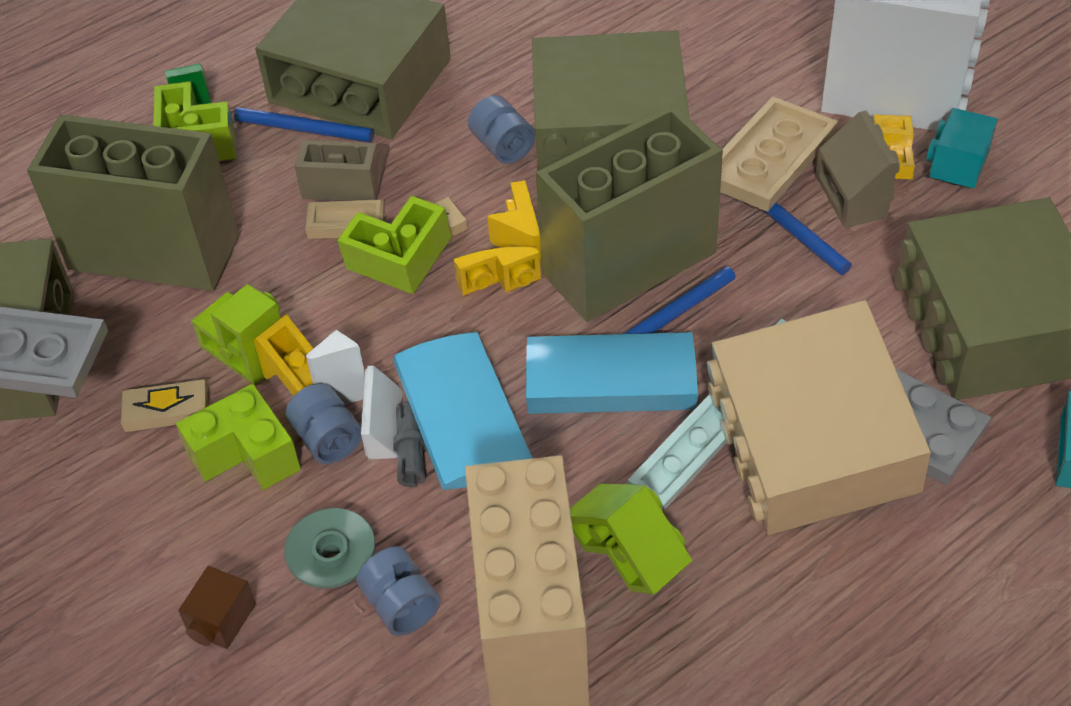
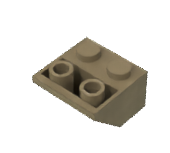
[815,110,900,228]
[295,140,388,201]

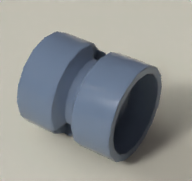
[468,95,535,164]
[285,383,362,464]
[356,546,441,636]

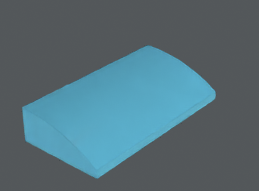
[393,332,532,490]
[526,332,698,414]

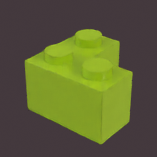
[153,82,237,161]
[337,196,452,294]
[191,283,280,385]
[175,383,301,490]
[570,483,693,595]

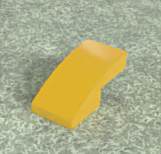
[873,114,915,180]

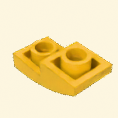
[453,246,541,296]

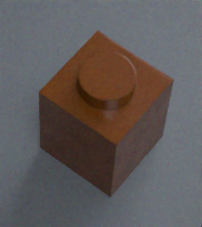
[178,565,256,649]

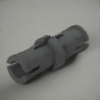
[393,401,427,487]

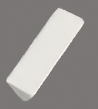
[306,330,365,405]
[361,365,403,459]

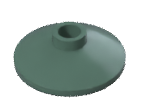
[284,508,375,589]

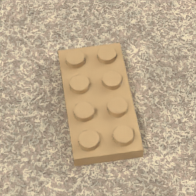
[720,96,839,212]

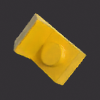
[487,180,541,262]
[253,314,313,396]

